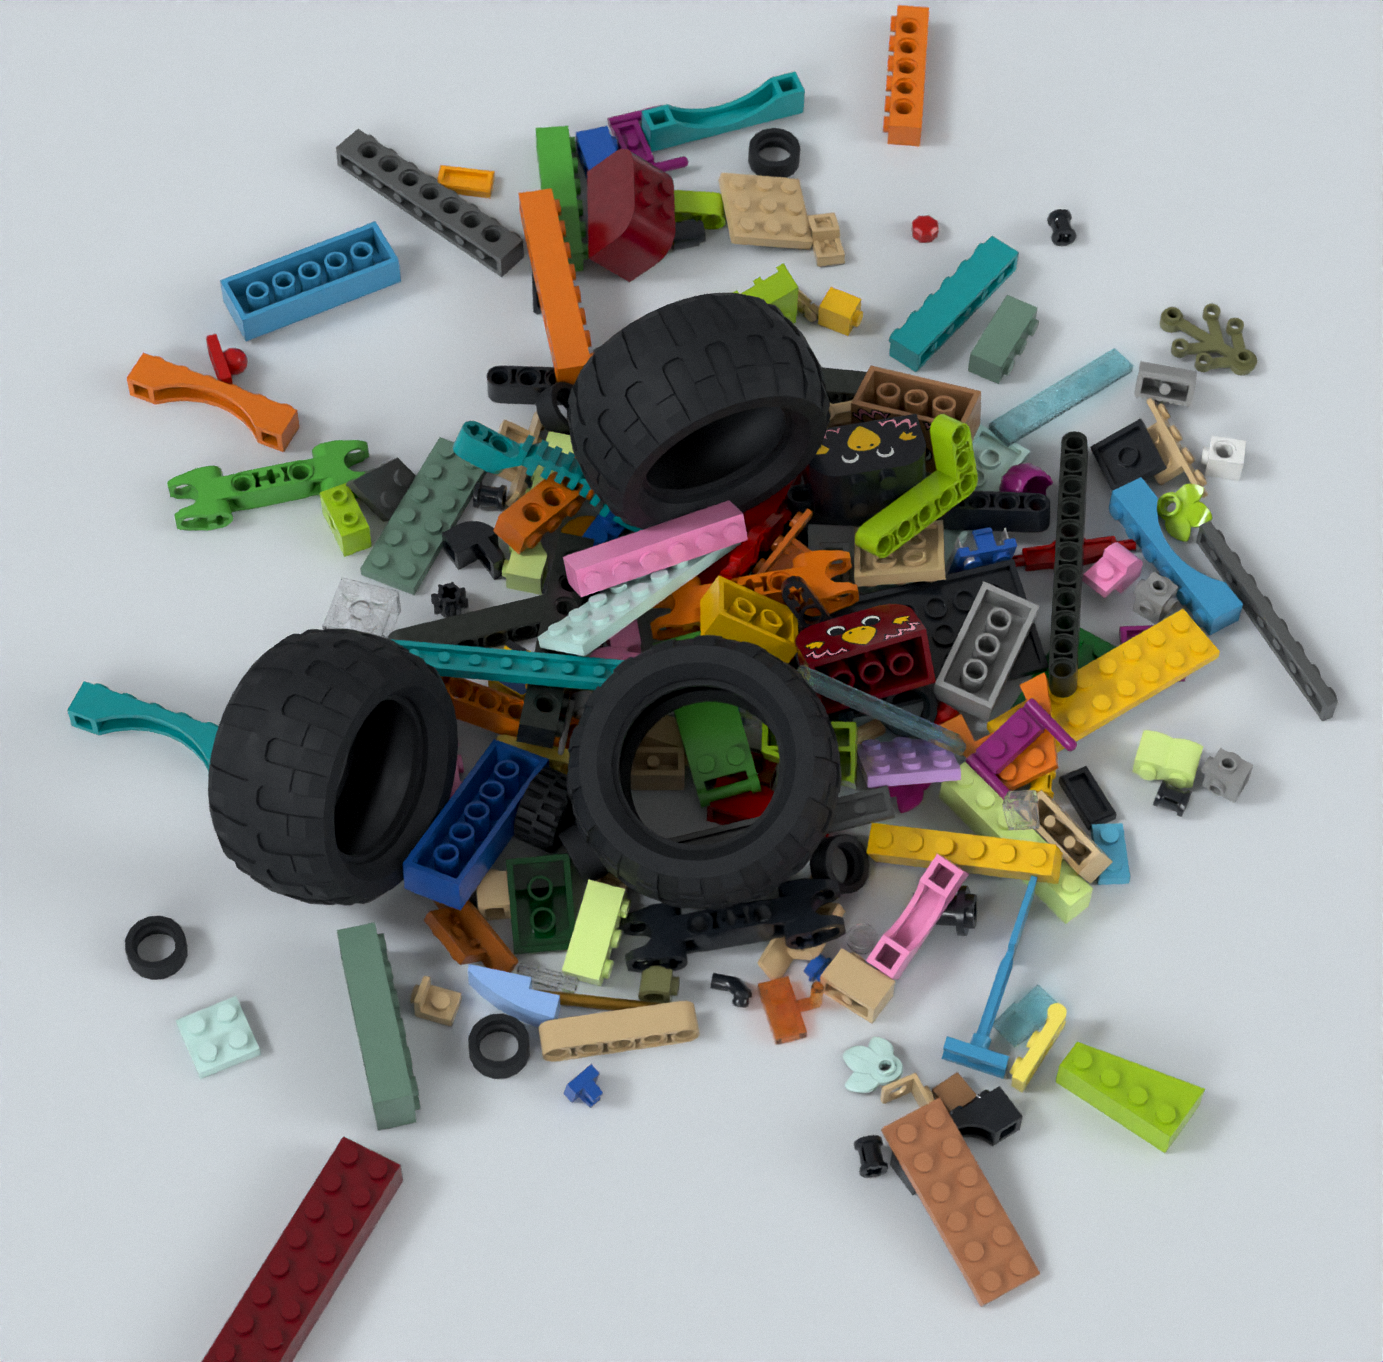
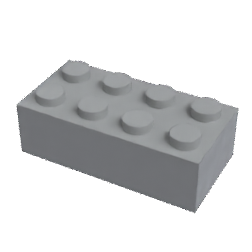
[933,582,1039,721]

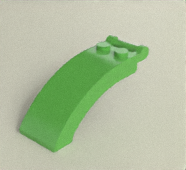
[653,631,762,808]

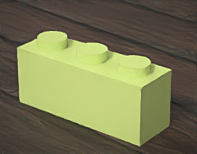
[562,879,631,986]

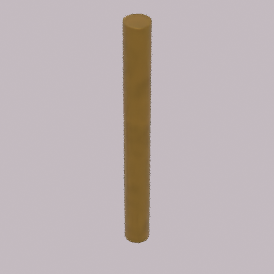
[534,989,661,1011]

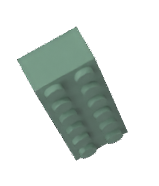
[337,922,421,1131]

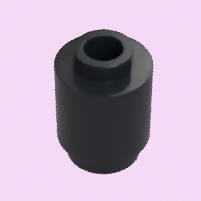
[671,218,706,251]

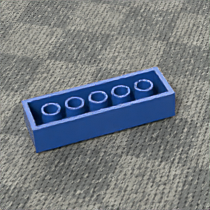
[403,739,549,911]

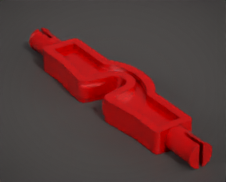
[720,509,792,580]
[1012,536,1136,572]

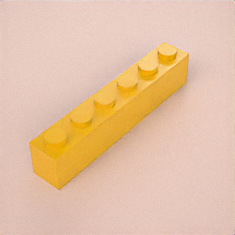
[867,823,1063,884]

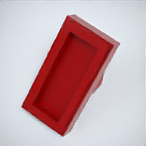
[206,334,248,385]

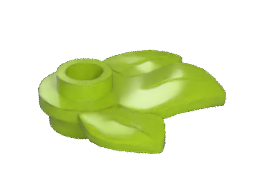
[1157,484,1213,542]

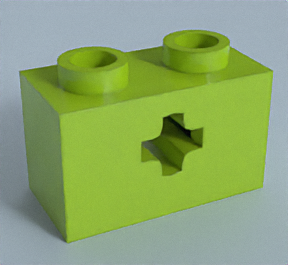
[320,483,372,557]

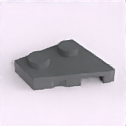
[346,458,416,522]

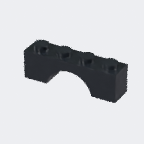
[890,1086,1023,1196]

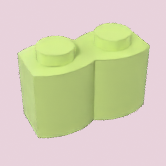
[1132,730,1203,788]

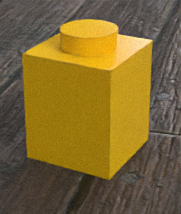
[818,287,864,336]

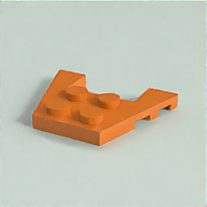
[937,673,1059,792]

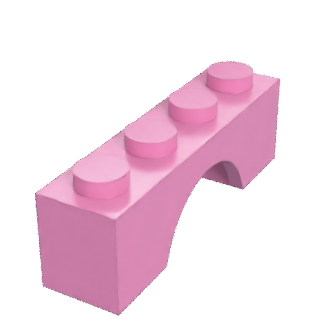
[866,854,969,980]

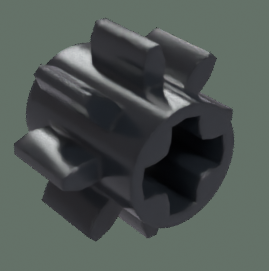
[431,582,469,618]

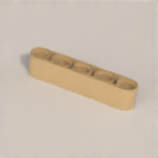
[538,1001,700,1062]

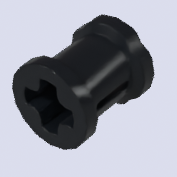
[1047,209,1076,246]
[473,481,507,511]
[1153,780,1192,817]
[853,1135,888,1178]

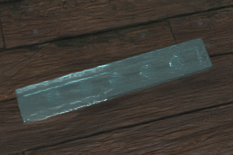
[988,348,1134,447]
[797,665,967,756]

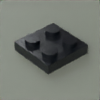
[1090,418,1167,491]

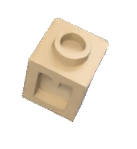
[410,975,462,1027]

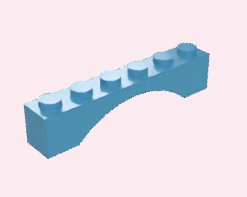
[1109,477,1243,636]

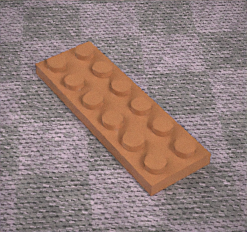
[881,1097,1040,1307]

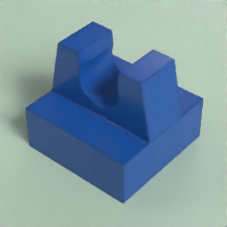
[563,1064,603,1108]

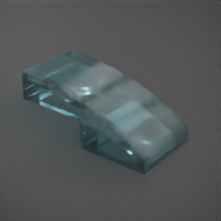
[993,984,1058,1048]

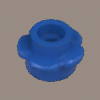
[803,953,832,982]

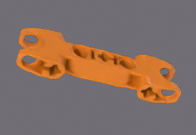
[650,550,859,641]

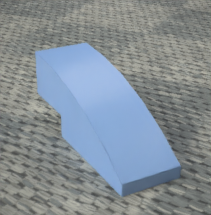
[468,964,561,1027]

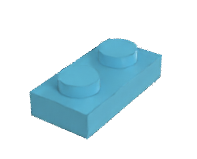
[1090,823,1130,885]

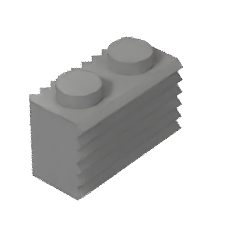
[1134,361,1197,407]

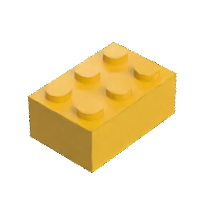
[700,575,798,663]

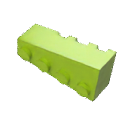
[1055,1041,1205,1153]

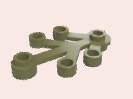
[1159,304,1257,376]

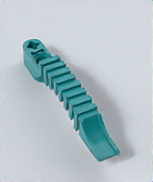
[453,421,643,532]

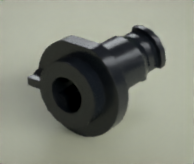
[913,885,977,936]

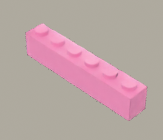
[563,500,748,597]

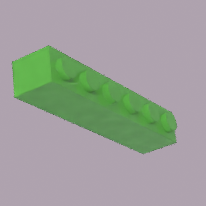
[535,126,589,272]

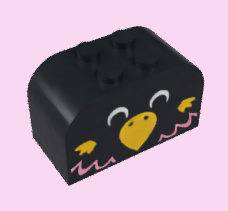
[802,414,926,519]

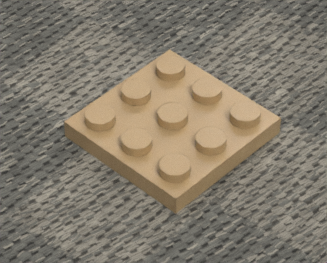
[718,172,813,250]
[854,520,946,587]

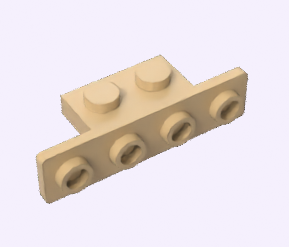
[1146,398,1208,498]
[495,410,545,506]
[758,876,845,983]

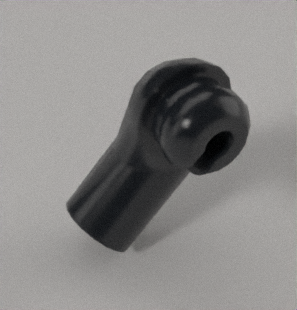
[710,973,752,1008]

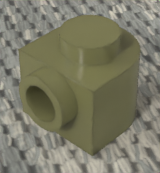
[638,966,680,1004]

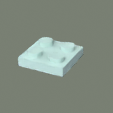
[176,996,261,1079]

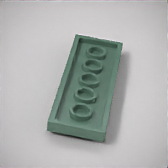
[360,437,487,595]

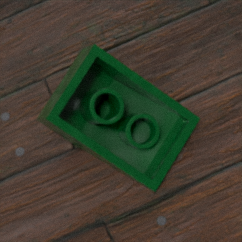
[506,854,575,954]

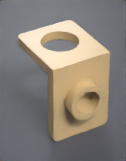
[880,1073,934,1107]

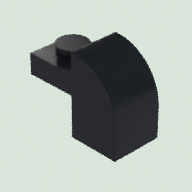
[442,521,506,580]

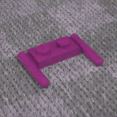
[607,105,689,172]
[965,698,1077,807]

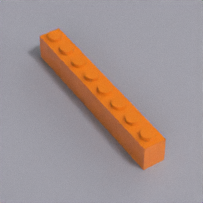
[518,188,594,385]

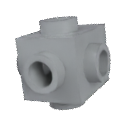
[1132,571,1179,624]
[1201,748,1253,803]

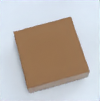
[931,1072,977,1112]

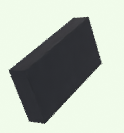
[1058,766,1117,831]

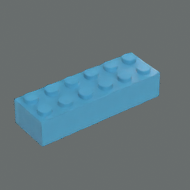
[220,221,401,341]

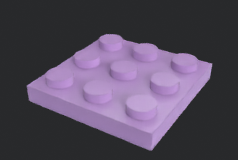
[857,734,961,788]

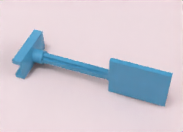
[942,875,1037,1079]

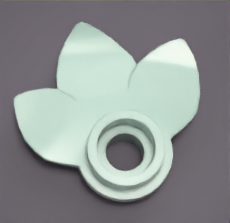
[843,1037,903,1093]

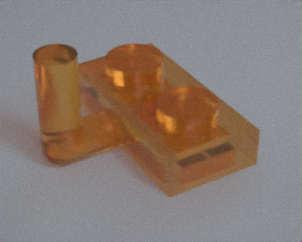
[757,976,824,1045]

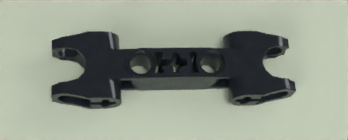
[621,878,846,973]

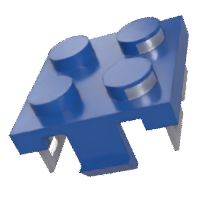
[948,527,1017,574]

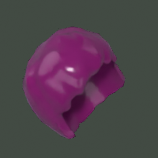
[999,462,1053,495]

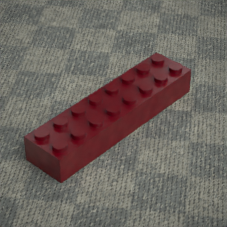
[202,1136,403,1362]

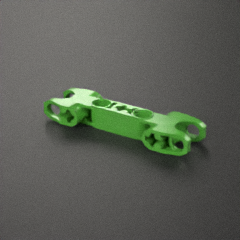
[167,440,369,531]

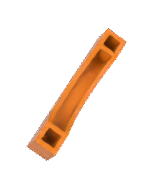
[127,353,300,452]

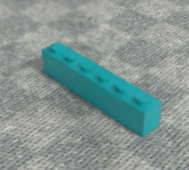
[889,236,1019,372]

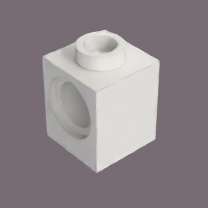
[1201,436,1246,481]

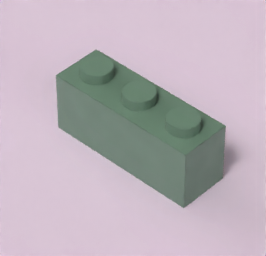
[968,295,1039,384]

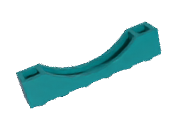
[641,71,805,152]
[67,681,219,772]

